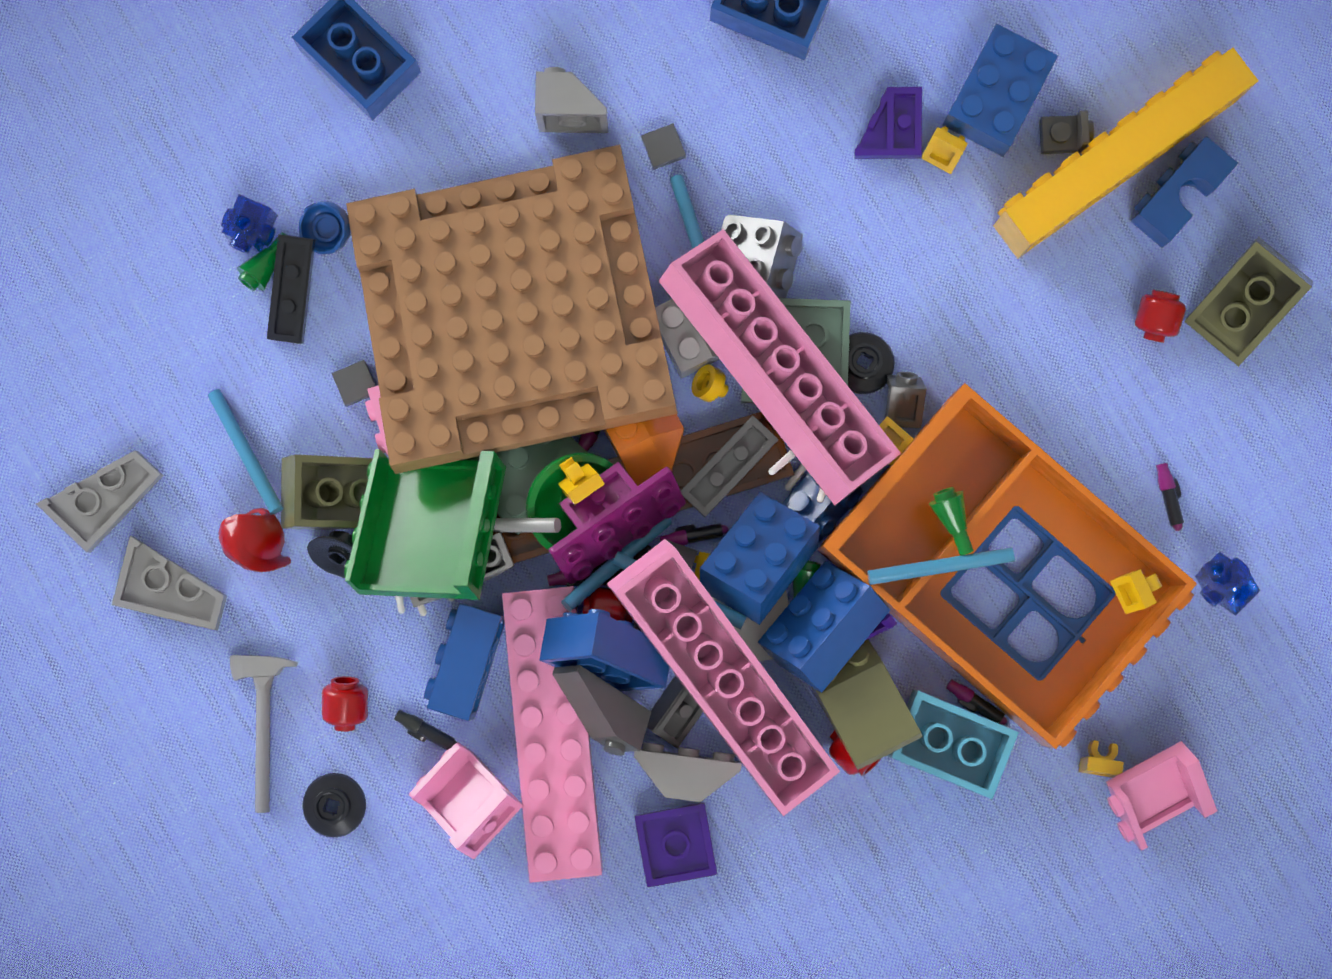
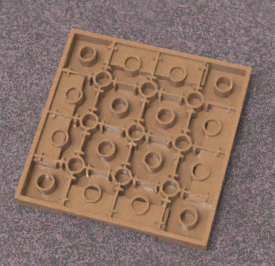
[346,145,678,474]

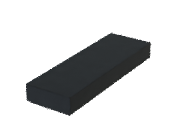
[267,234,316,344]

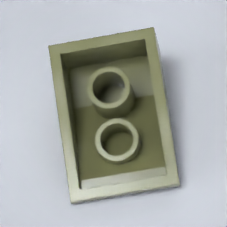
[1184,236,1313,367]
[281,454,373,530]
[811,639,923,770]

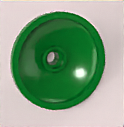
[526,453,614,550]

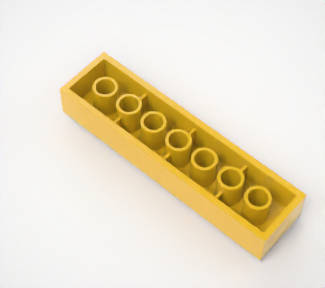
[993,47,1259,259]

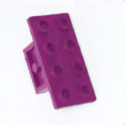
[549,462,686,584]

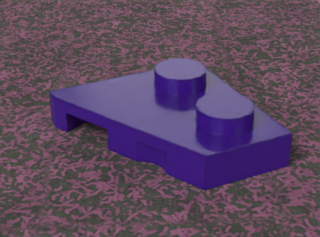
[854,87,922,159]

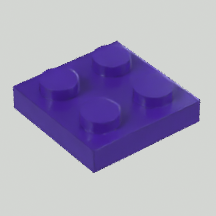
[634,803,718,888]

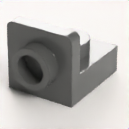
[1039,110,1094,154]
[885,372,927,429]

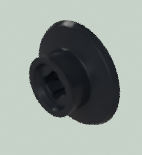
[848,332,895,394]
[307,531,353,578]
[302,773,366,837]

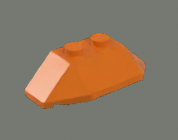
[604,414,684,486]

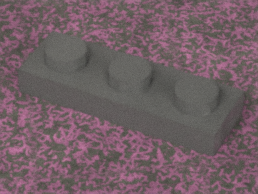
[681,415,779,518]

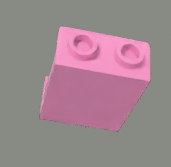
[1106,741,1217,851]
[409,742,523,859]

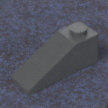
[552,665,651,756]

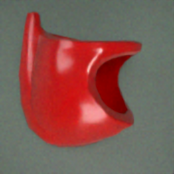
[218,508,291,572]

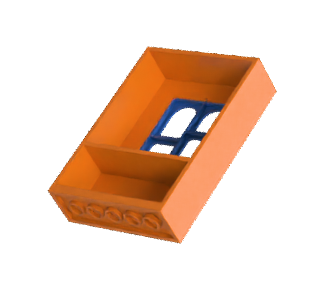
[817,383,1197,749]

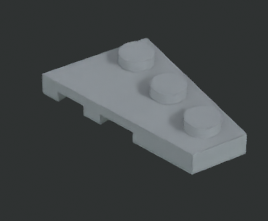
[36,451,164,553]
[112,536,227,630]

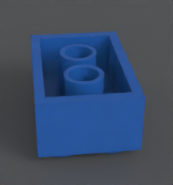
[292,0,421,121]
[710,0,831,60]
[942,23,1059,157]
[700,492,820,625]
[757,561,890,693]
[424,603,505,721]
[539,609,669,692]

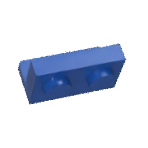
[782,473,863,543]

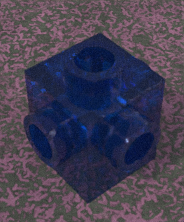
[221,194,278,254]
[1195,552,1260,616]

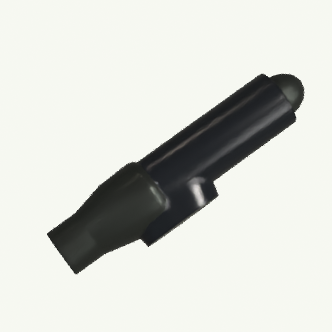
[394,710,457,750]

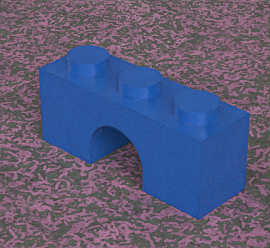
[1131,136,1238,248]

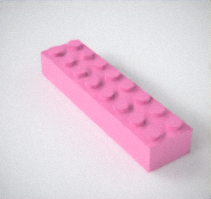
[659,229,901,505]
[607,539,840,816]
[502,586,603,883]

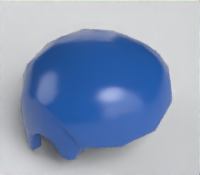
[299,201,351,255]

